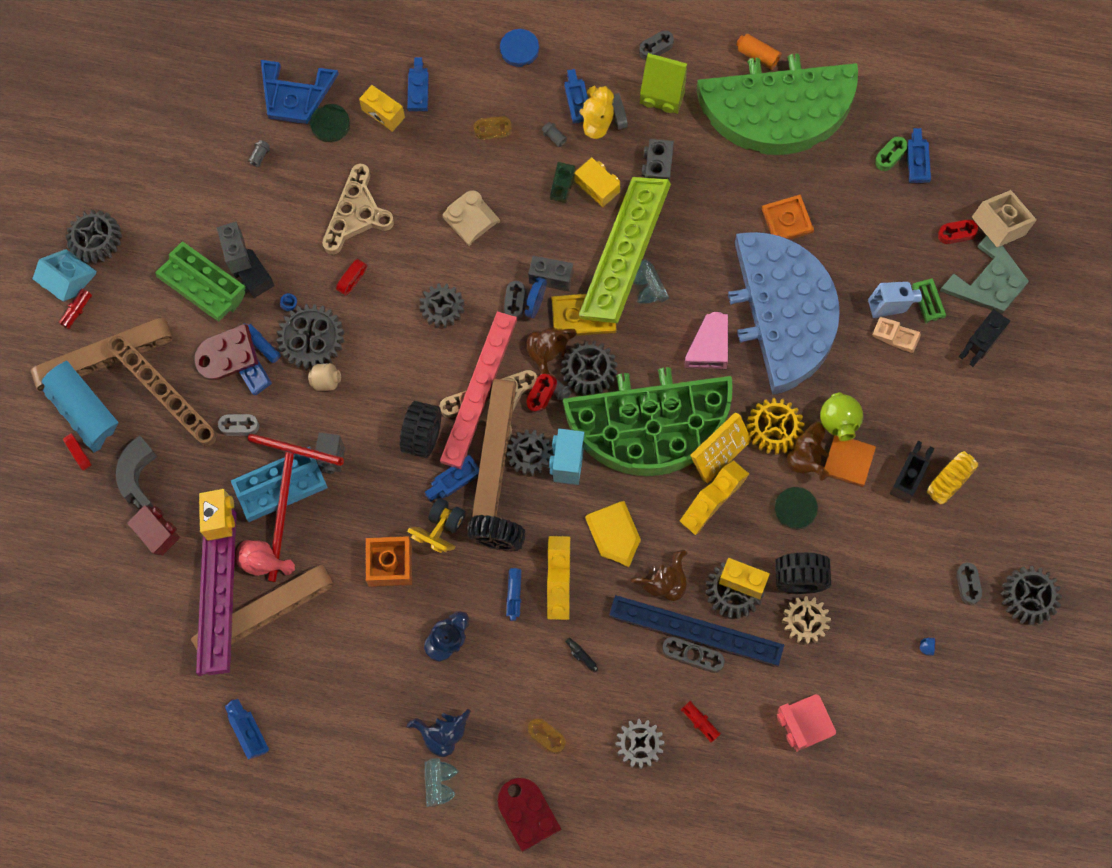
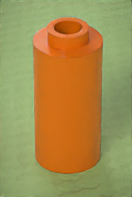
[736,33,782,70]

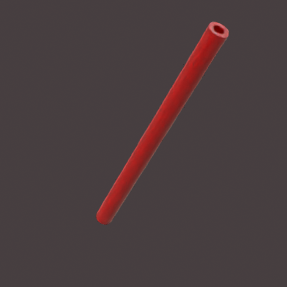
[248,434,344,466]
[268,452,294,582]

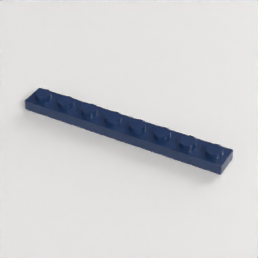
[609,595,784,667]

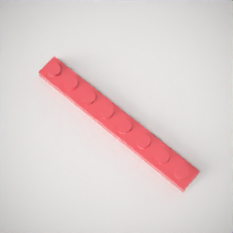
[440,311,517,469]

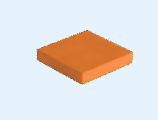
[761,195,814,240]
[824,436,876,487]

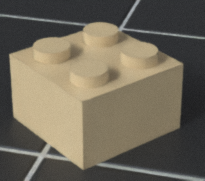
[972,190,1036,247]

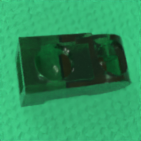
[550,162,576,203]

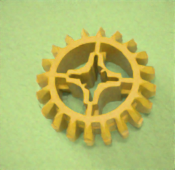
[746,398,804,455]
[927,451,978,505]

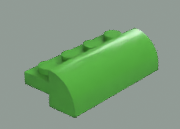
[155,241,245,322]

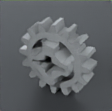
[616,719,664,769]

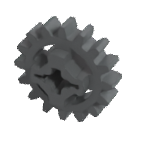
[419,283,465,328]
[507,429,553,476]

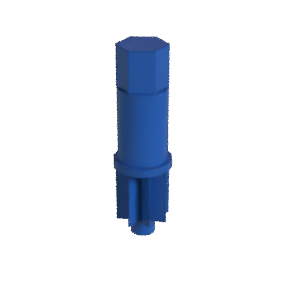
[244,323,281,363]
[506,568,521,621]

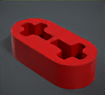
[938,220,978,244]
[336,259,367,296]
[526,374,557,411]
[62,433,92,471]

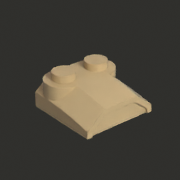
[443,191,500,246]

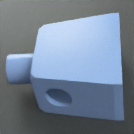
[868,282,922,318]

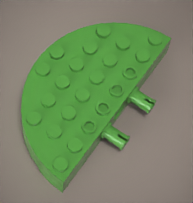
[697,54,858,155]
[563,367,732,476]

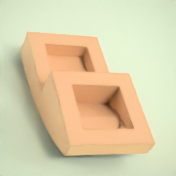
[872,317,921,353]

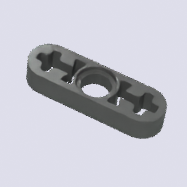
[662,637,725,673]

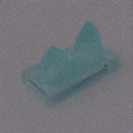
[633,259,669,304]
[425,758,459,807]

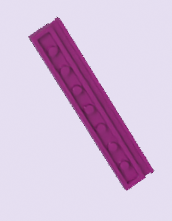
[196,509,236,676]

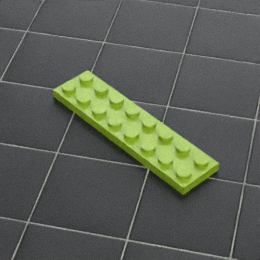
[579,177,671,323]

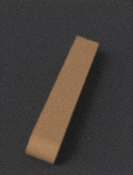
[30,318,173,391]
[108,335,217,446]
[472,379,516,517]
[191,565,334,650]

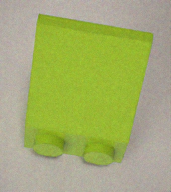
[640,53,687,114]

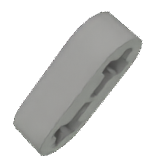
[218,414,259,436]

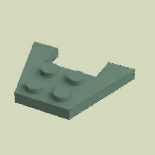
[940,236,1029,314]

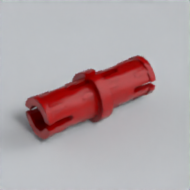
[58,288,92,330]
[681,700,721,743]

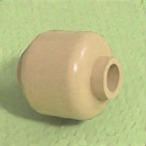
[308,363,341,391]

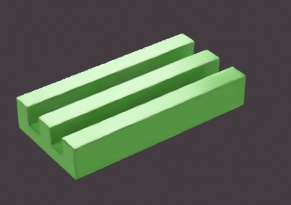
[912,278,946,323]

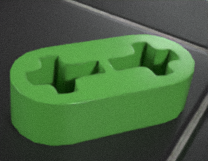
[875,137,907,171]

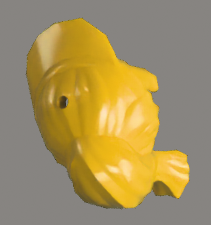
[579,86,614,139]

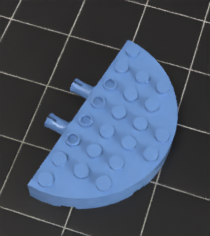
[728,232,840,395]

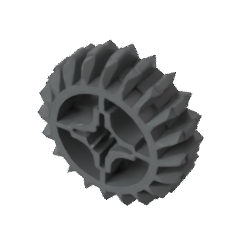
[65,209,122,264]
[561,340,617,396]
[705,560,764,619]
[1001,566,1062,625]

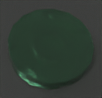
[310,104,350,143]
[774,487,818,530]

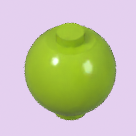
[820,393,863,441]

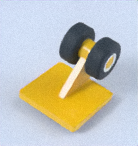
[407,498,465,553]

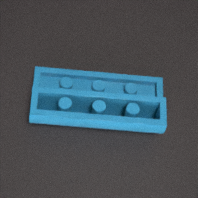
[41,361,119,452]
[231,446,328,522]

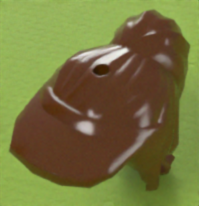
[526,328,577,375]
[786,421,829,481]
[631,550,688,601]

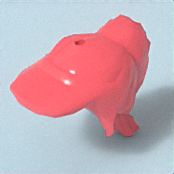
[235,540,295,576]

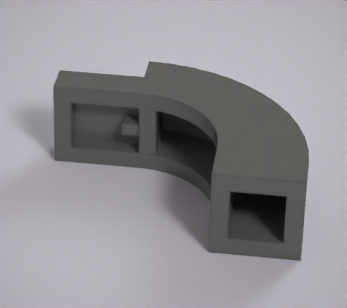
[116,435,157,510]

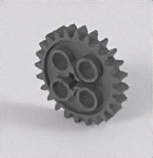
[276,304,345,370]

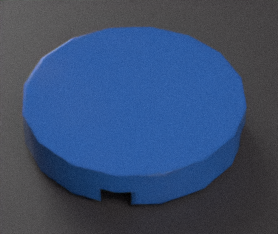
[500,29,539,67]
[525,277,547,318]

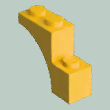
[680,460,749,535]
[547,536,570,620]

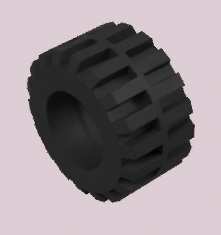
[400,401,442,458]
[775,552,831,594]

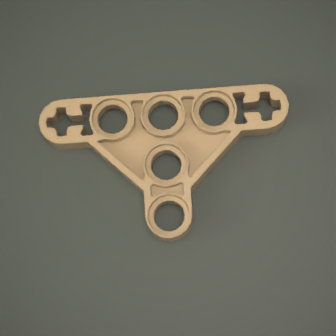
[322,164,394,255]
[439,370,537,440]

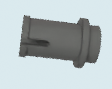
[542,122,567,147]
[248,140,270,167]
[544,378,571,401]

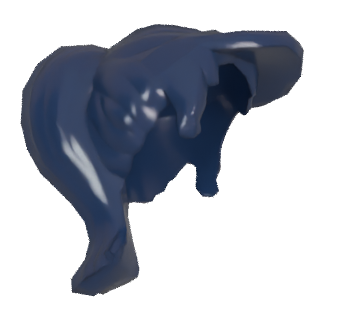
[424,611,470,662]
[406,709,471,757]

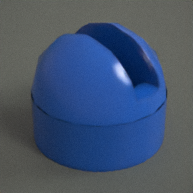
[280,293,297,312]
[919,637,935,656]

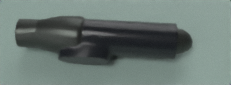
[565,637,598,672]

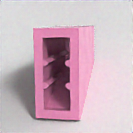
[685,312,728,369]

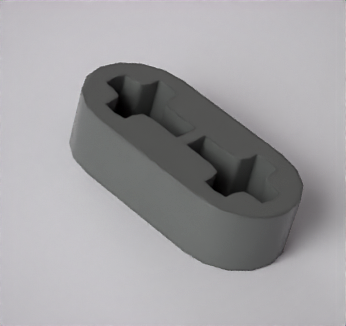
[639,31,674,60]
[612,93,628,130]
[504,281,525,320]
[956,563,982,605]

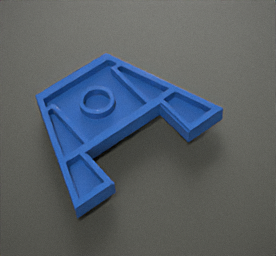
[261,60,339,124]

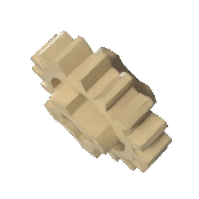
[782,596,831,645]

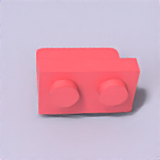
[777,694,836,752]

